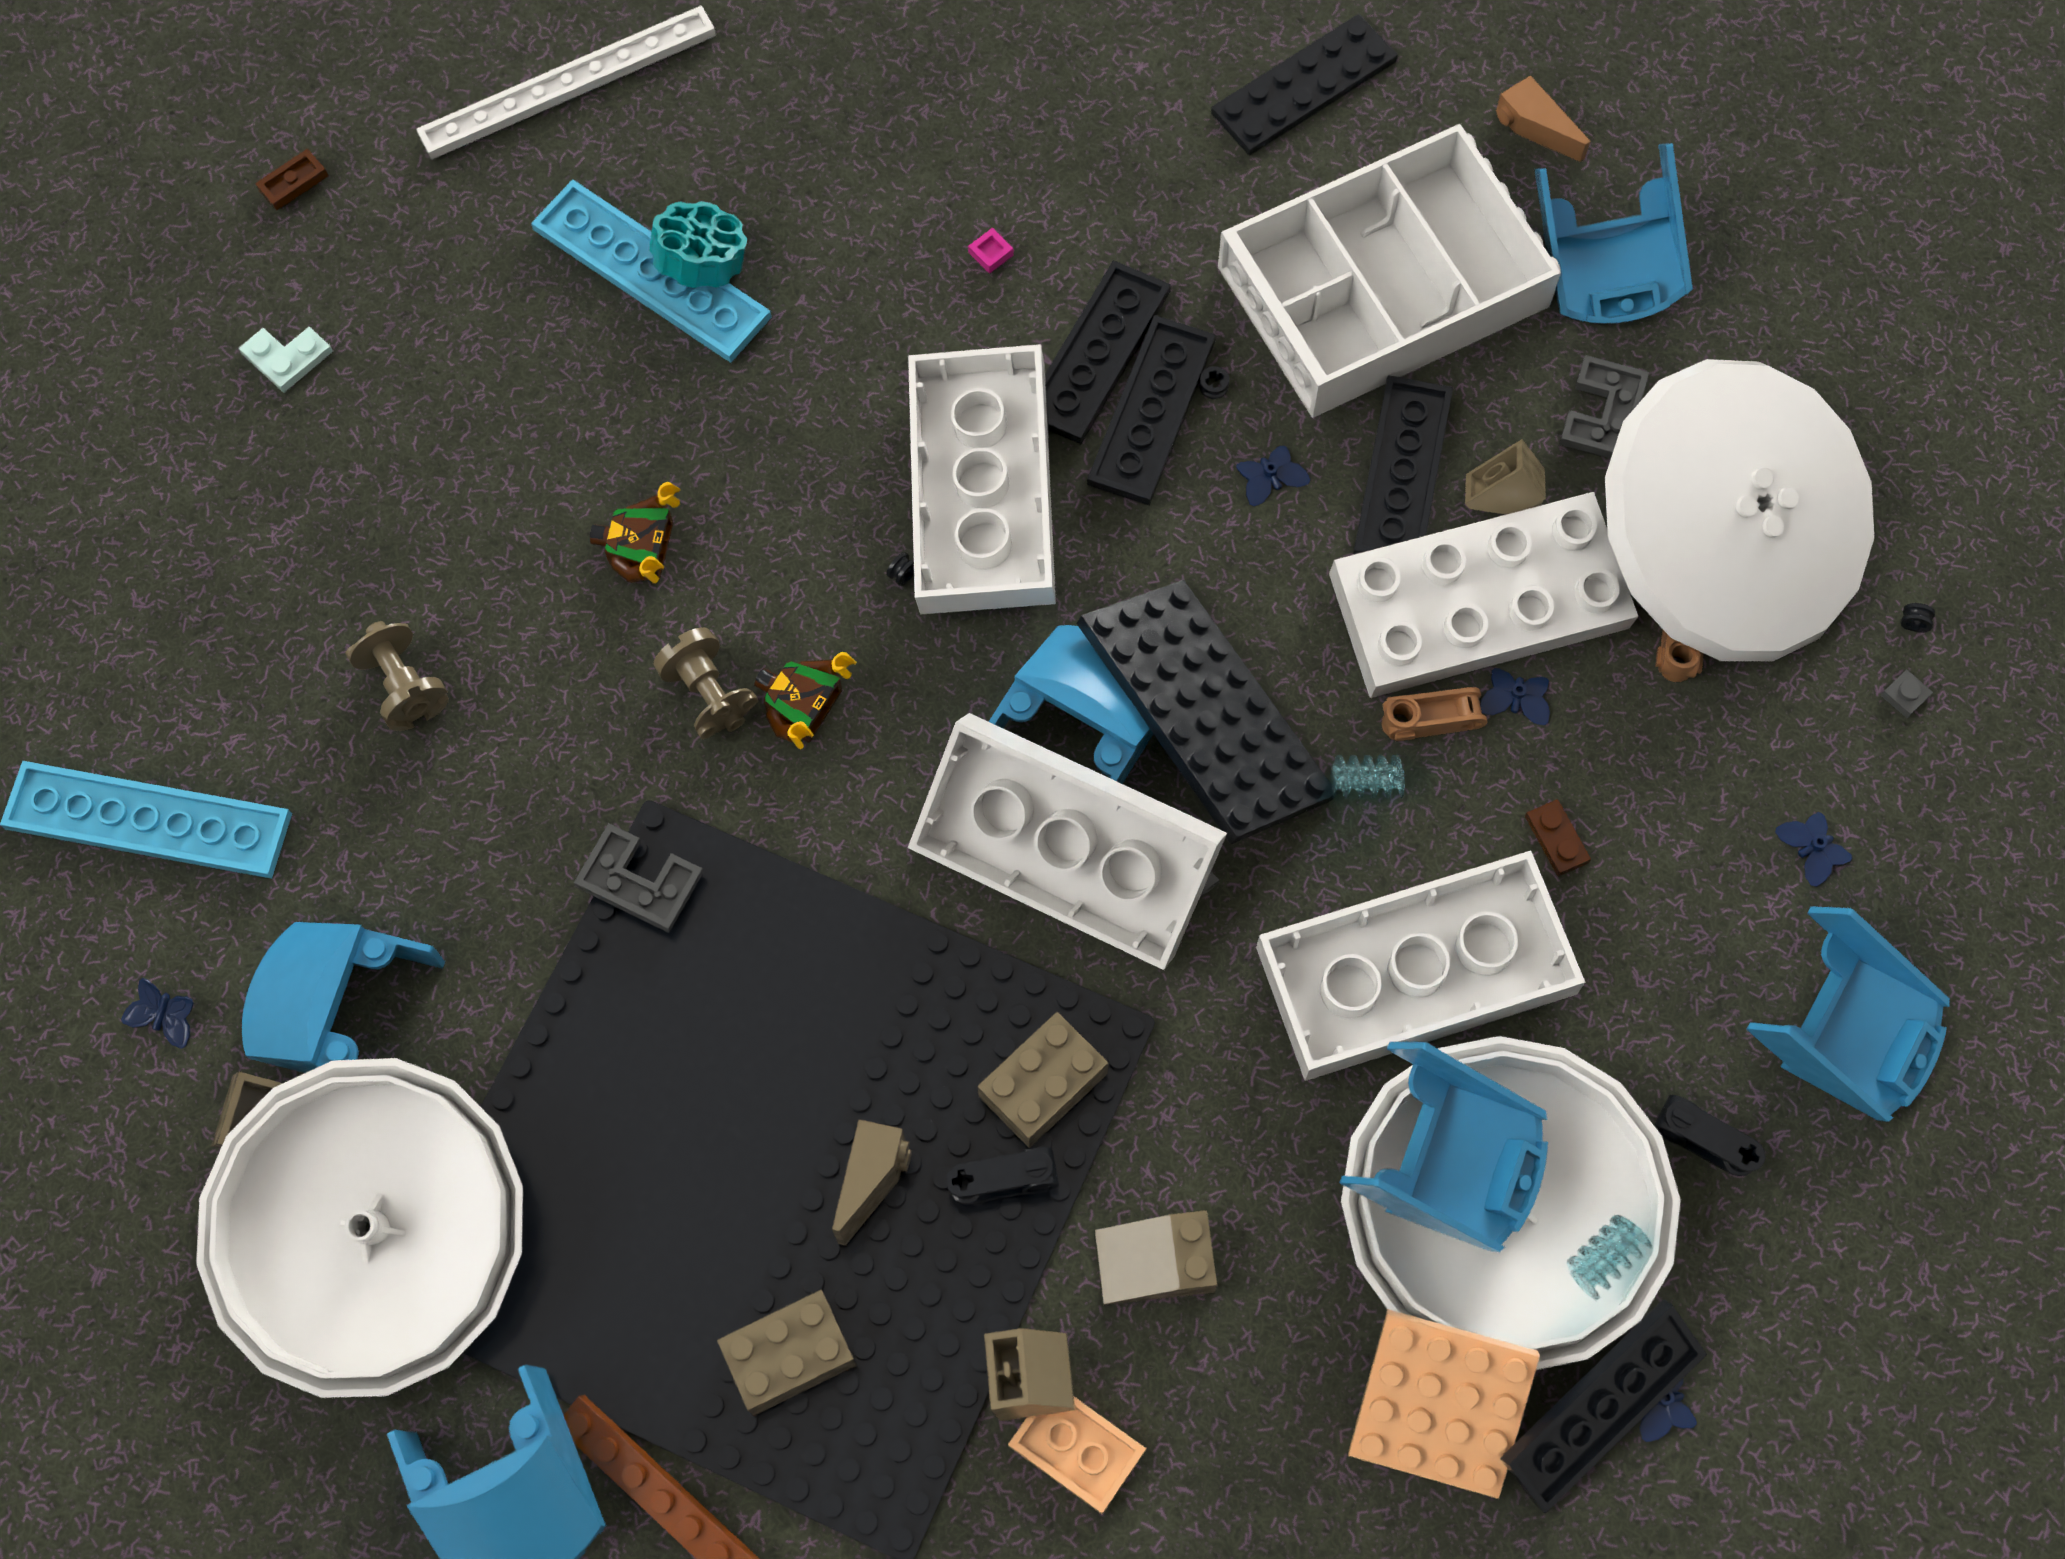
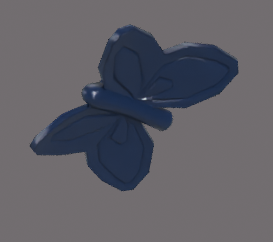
[1236,445,1310,506]
[1480,668,1550,725]
[1775,812,1852,887]
[121,978,194,1049]
[1640,1378,1697,1442]

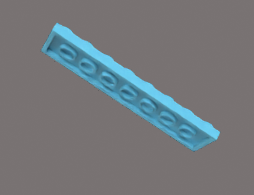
[531,179,772,363]
[0,761,292,879]

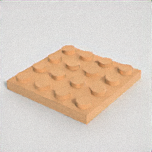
[1348,1309,1540,1499]

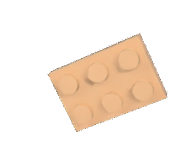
[1008,1397,1146,1514]

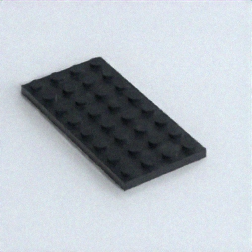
[1076,580,1338,844]

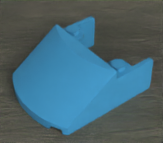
[1535,143,1693,323]
[989,625,1153,784]
[1747,907,1950,1122]
[242,922,445,1073]
[1340,1042,1548,1252]
[387,1365,606,1559]

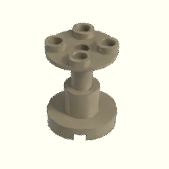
[345,621,449,731]
[653,627,758,739]

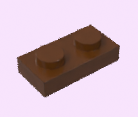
[255,148,328,211]
[1525,799,1591,877]

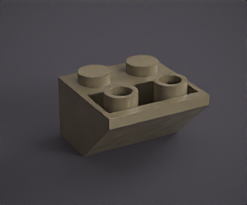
[984,1328,1075,1421]

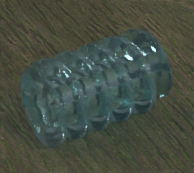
[1330,755,1405,799]
[1567,1215,1652,1301]

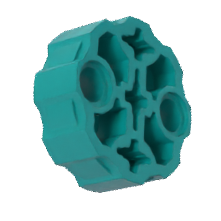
[649,201,747,288]

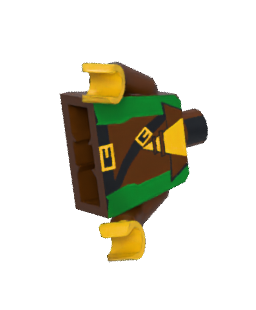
[590,482,680,583]
[754,652,857,749]

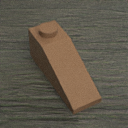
[1496,76,1590,162]

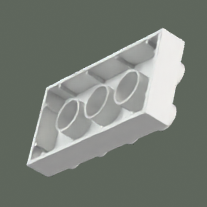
[908,344,1056,614]
[1329,492,1638,698]
[908,713,1227,970]
[1256,851,1585,1081]

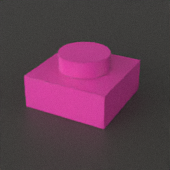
[968,228,1014,274]

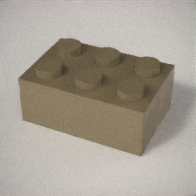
[977,1012,1109,1148]
[717,1290,857,1416]

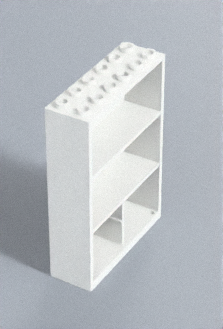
[1218,124,1561,418]

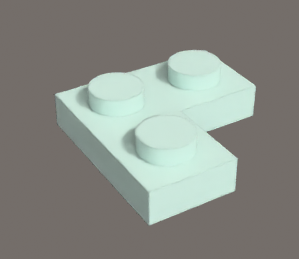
[239,327,333,393]

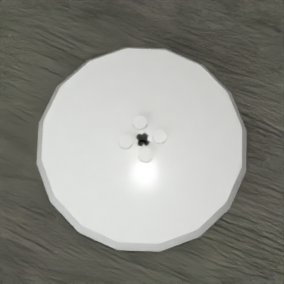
[1605,359,1874,661]
[1341,1036,1681,1370]
[196,1058,523,1398]

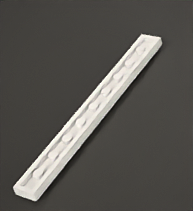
[417,6,716,160]

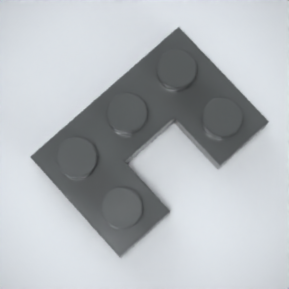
[1559,355,1649,459]
[574,823,703,933]

